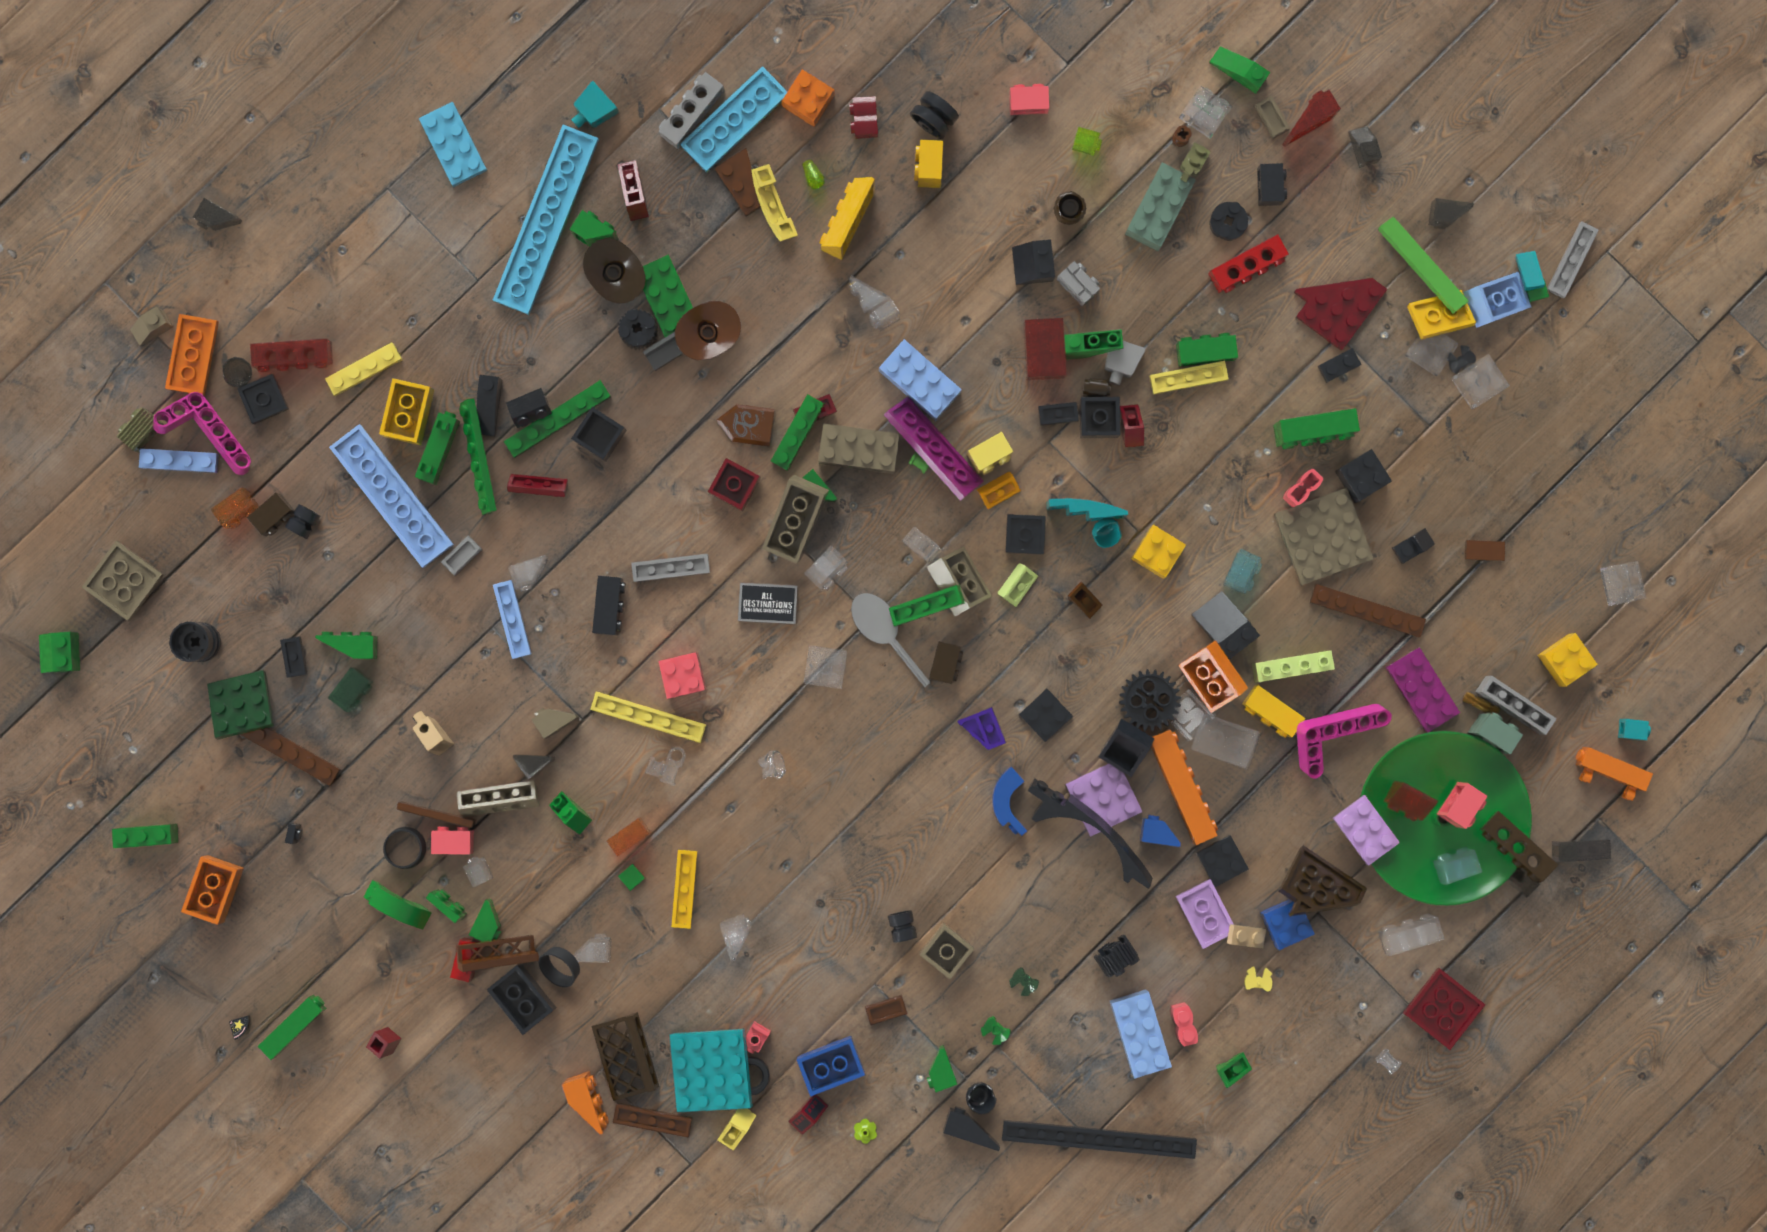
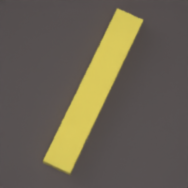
[590,691,706,743]

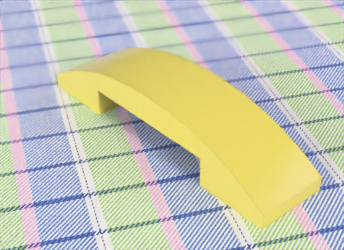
[752,164,798,242]

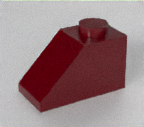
[1120,404,1144,447]

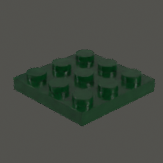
[207,670,274,740]

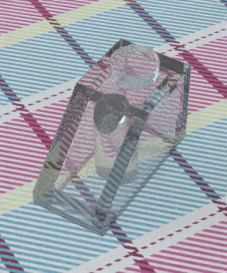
[508,555,549,592]
[573,934,611,963]

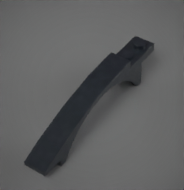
[1028,778,1153,889]

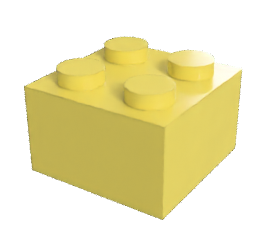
[967,432,1013,475]

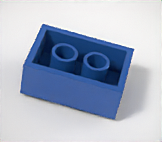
[797,1036,865,1097]

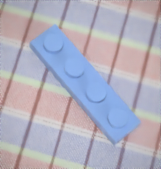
[139,449,219,473]
[493,580,532,659]

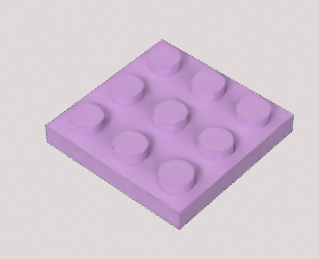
[1065,763,1142,837]

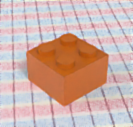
[782,69,835,127]

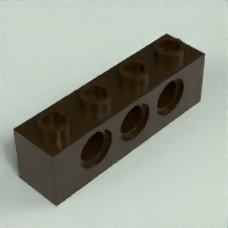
[1480,811,1558,883]

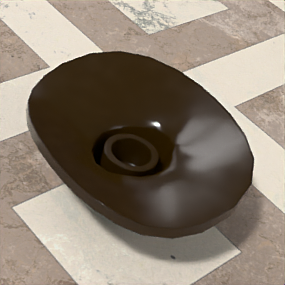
[583,238,645,304]

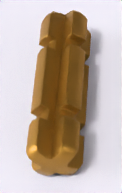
[1462,692,1500,714]

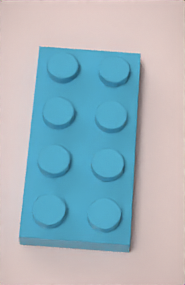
[419,102,487,187]

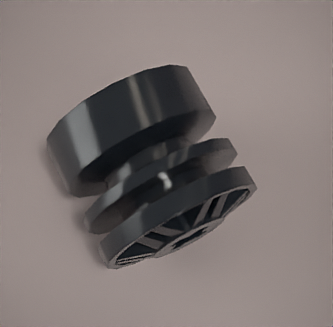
[169,621,221,662]

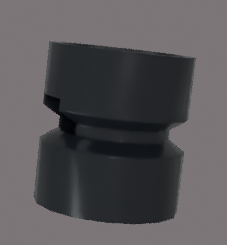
[285,504,321,539]
[888,910,917,943]

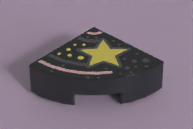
[229,1015,250,1040]

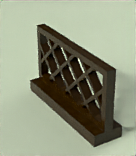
[591,1012,660,1101]

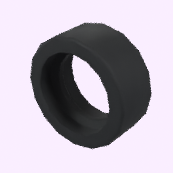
[748,1057,770,1096]

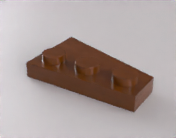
[715,148,761,217]

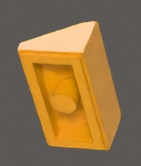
[977,472,1021,509]

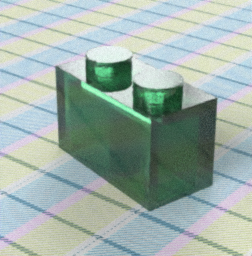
[328,667,373,712]

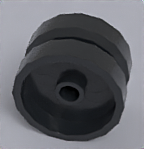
[910,91,959,139]

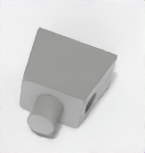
[1105,341,1146,386]

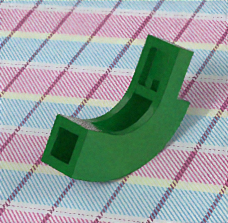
[364,880,432,930]

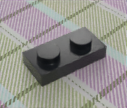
[1318,348,1362,383]
[1038,402,1079,426]
[280,637,307,678]

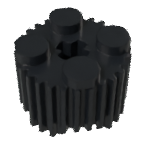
[618,309,658,350]
[1094,935,1140,977]

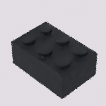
[487,963,557,1035]

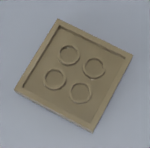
[82,541,164,621]

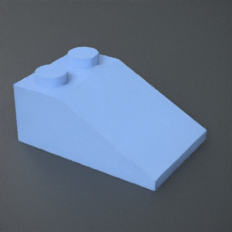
[1463,272,1531,328]

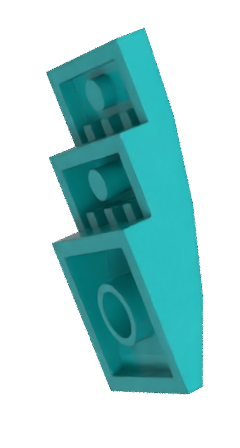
[1046,498,1128,522]

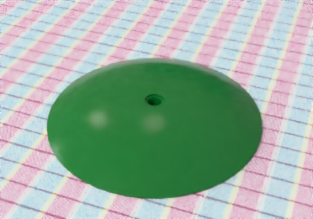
[1360,731,1532,906]

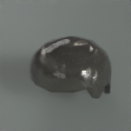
[222,357,252,388]

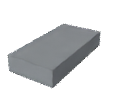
[441,535,482,576]

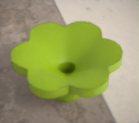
[854,1119,877,1144]

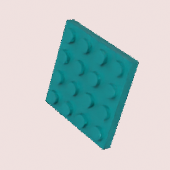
[670,1029,753,1112]

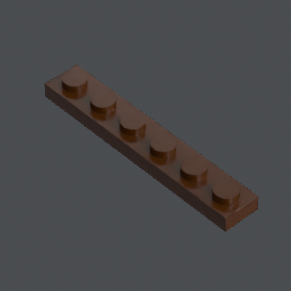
[1309,584,1426,638]
[240,727,341,786]

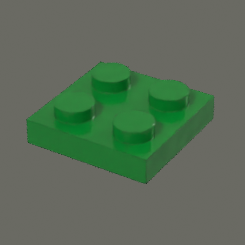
[426,889,467,923]

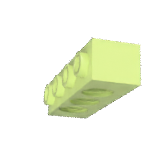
[1252,650,1335,682]

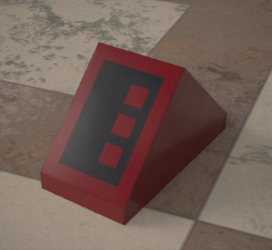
[788,1094,829,1135]

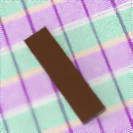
[396,801,476,828]
[613,1103,693,1138]

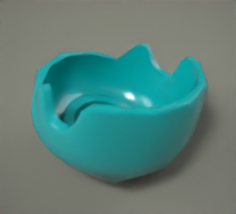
[1092,518,1122,548]

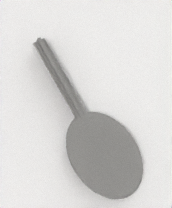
[851,593,931,687]

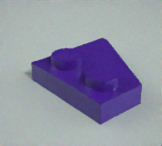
[958,707,1007,750]

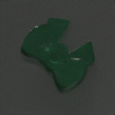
[1009,967,1039,996]

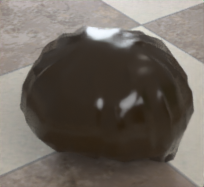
[1053,191,1087,225]

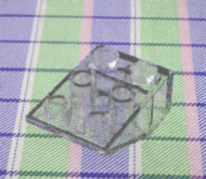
[848,275,900,332]

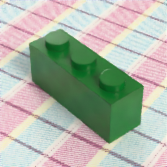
[1176,333,1238,367]
[112,824,179,848]

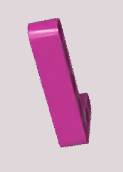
[153,392,251,475]
[1297,704,1392,779]

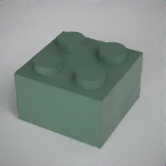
[1468,712,1523,754]

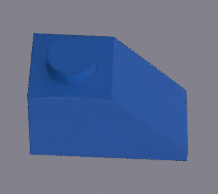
[1140,815,1181,847]

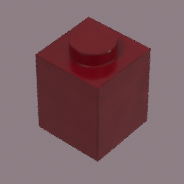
[366,1027,402,1059]

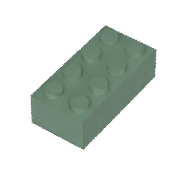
[1125,162,1196,251]

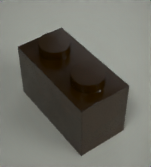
[247,493,294,536]
[929,641,963,684]

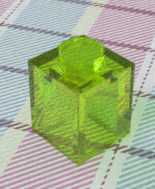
[1072,127,1102,156]

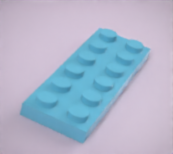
[680,66,787,173]

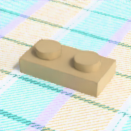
[1227,924,1266,948]

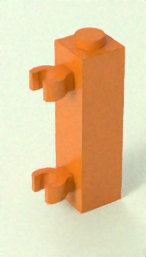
[1575,747,1653,801]

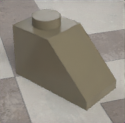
[130,306,174,346]
[532,708,579,739]

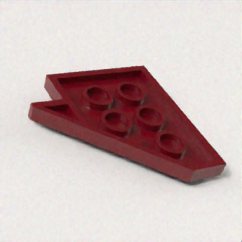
[1293,278,1387,351]

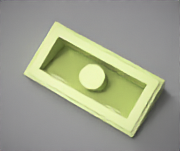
[998,563,1038,607]

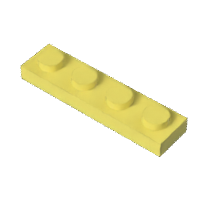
[325,342,403,396]
[1149,361,1229,395]

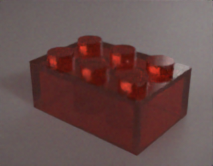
[1023,318,1066,380]

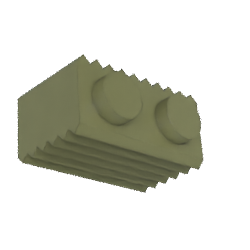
[117,407,164,453]

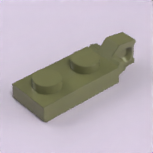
[1180,142,1211,183]

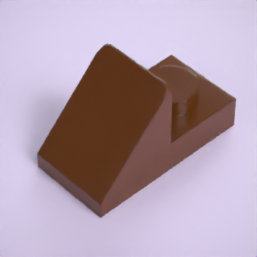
[1068,582,1103,619]

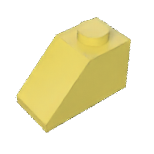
[718,1108,756,1151]

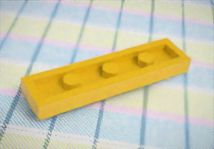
[671,849,698,929]

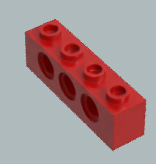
[1208,234,1289,293]

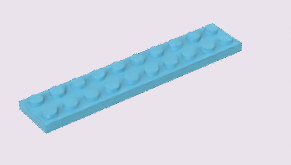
[493,125,599,315]

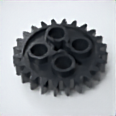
[1119,669,1181,732]

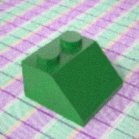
[39,632,80,673]

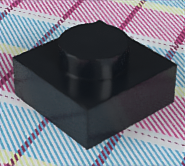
[285,823,302,844]

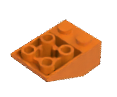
[562,1071,609,1134]

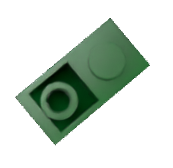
[549,791,592,835]

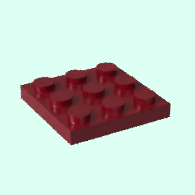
[1403,968,1486,1050]

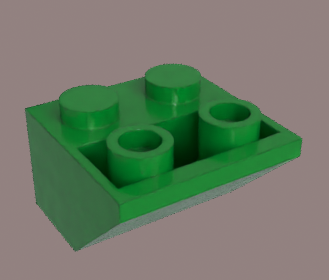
[570,210,619,246]

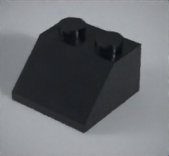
[1012,239,1055,285]

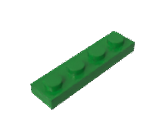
[771,394,825,471]
[889,585,965,626]

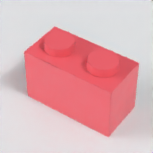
[1009,84,1049,115]
[431,826,474,854]

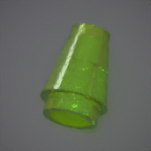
[802,160,825,190]

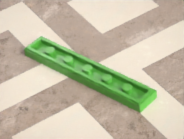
[1378,217,1469,314]

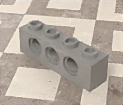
[659,72,725,149]
[1475,676,1557,735]

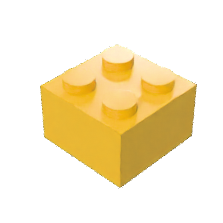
[914,140,943,188]
[1131,525,1186,579]
[1537,633,1598,687]

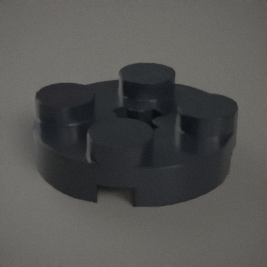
[1209,202,1248,241]

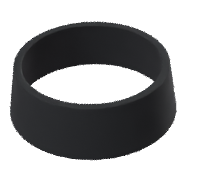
[383,827,426,869]
[538,947,580,988]

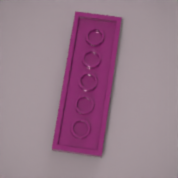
[884,397,984,501]

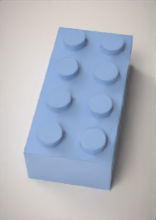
[879,339,962,421]
[1110,989,1172,1078]

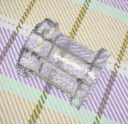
[1375,1048,1402,1075]

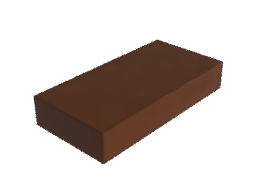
[1465,540,1505,561]
[865,995,907,1025]

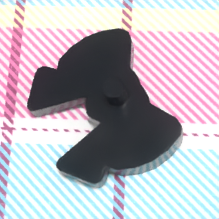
[1447,345,1476,374]

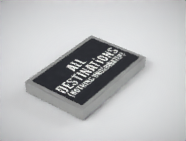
[738,583,798,624]

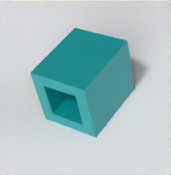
[1618,719,1651,740]

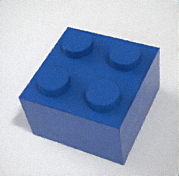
[1260,899,1315,950]

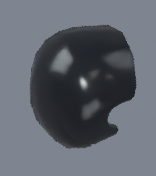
[966,1082,997,1115]

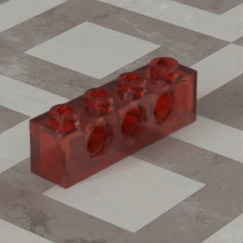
[250,339,333,372]

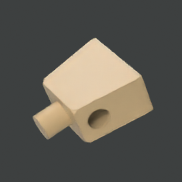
[412,711,454,756]

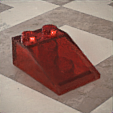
[1282,90,1341,147]

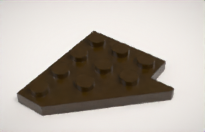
[1278,845,1367,916]

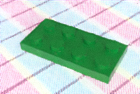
[643,254,693,338]

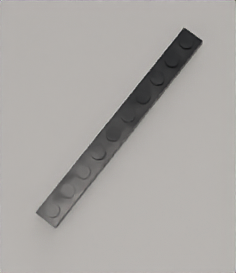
[1002,1120,1197,1159]

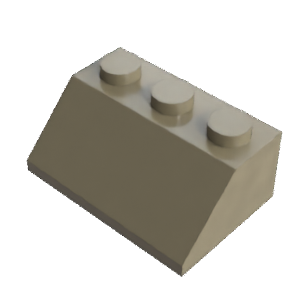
[927,547,992,617]

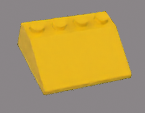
[819,177,875,260]

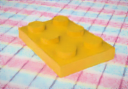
[1407,290,1476,340]

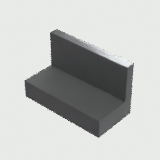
[643,332,683,371]

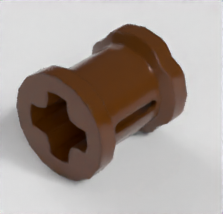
[1172,125,1192,147]

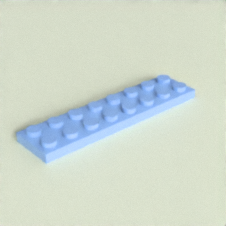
[329,424,454,568]

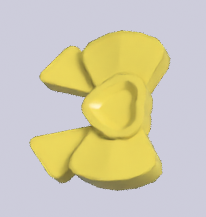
[1244,967,1272,992]

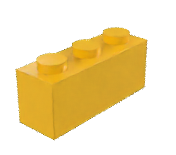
[1242,685,1306,738]

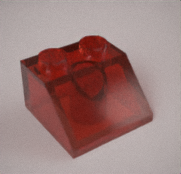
[1384,781,1438,822]

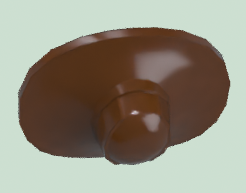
[675,301,741,360]

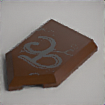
[716,404,775,447]

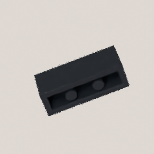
[592,576,626,636]

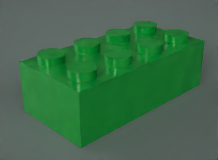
[1273,408,1360,450]

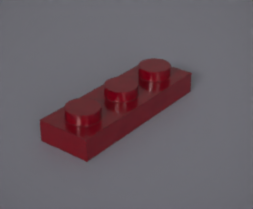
[507,474,568,497]

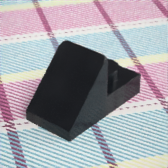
[1392,528,1435,564]

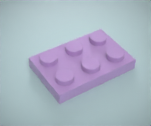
[1333,795,1400,866]
[1175,879,1234,949]

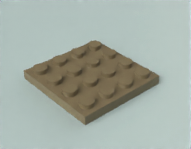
[1274,487,1373,585]

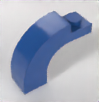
[992,766,1027,836]

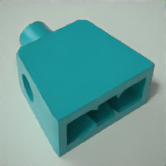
[571,81,619,128]

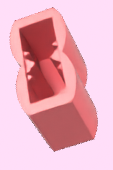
[1283,469,1323,507]
[1170,1002,1198,1047]

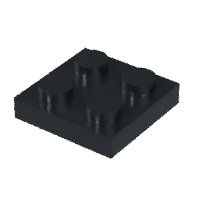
[237,374,289,424]
[1005,514,1046,555]
[1019,688,1073,742]
[1196,835,1249,887]

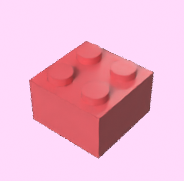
[658,652,706,699]
[1437,782,1487,829]

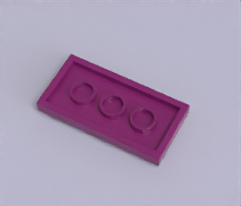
[1385,647,1460,733]

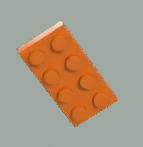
[165,314,219,396]

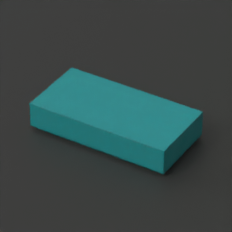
[1515,251,1545,291]

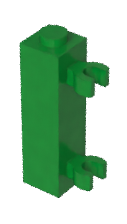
[415,411,460,485]
[258,994,327,1060]

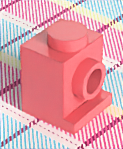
[746,1021,771,1054]

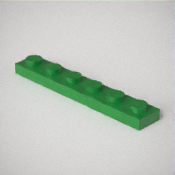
[504,380,611,458]
[459,398,497,515]

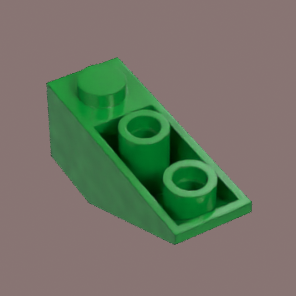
[1064,329,1124,360]
[315,632,378,659]

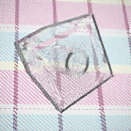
[719,914,752,962]

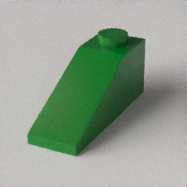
[1209,46,1270,94]

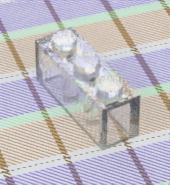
[1378,914,1445,956]

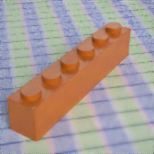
[1151,729,1218,845]

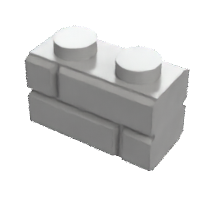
[1057,261,1100,307]

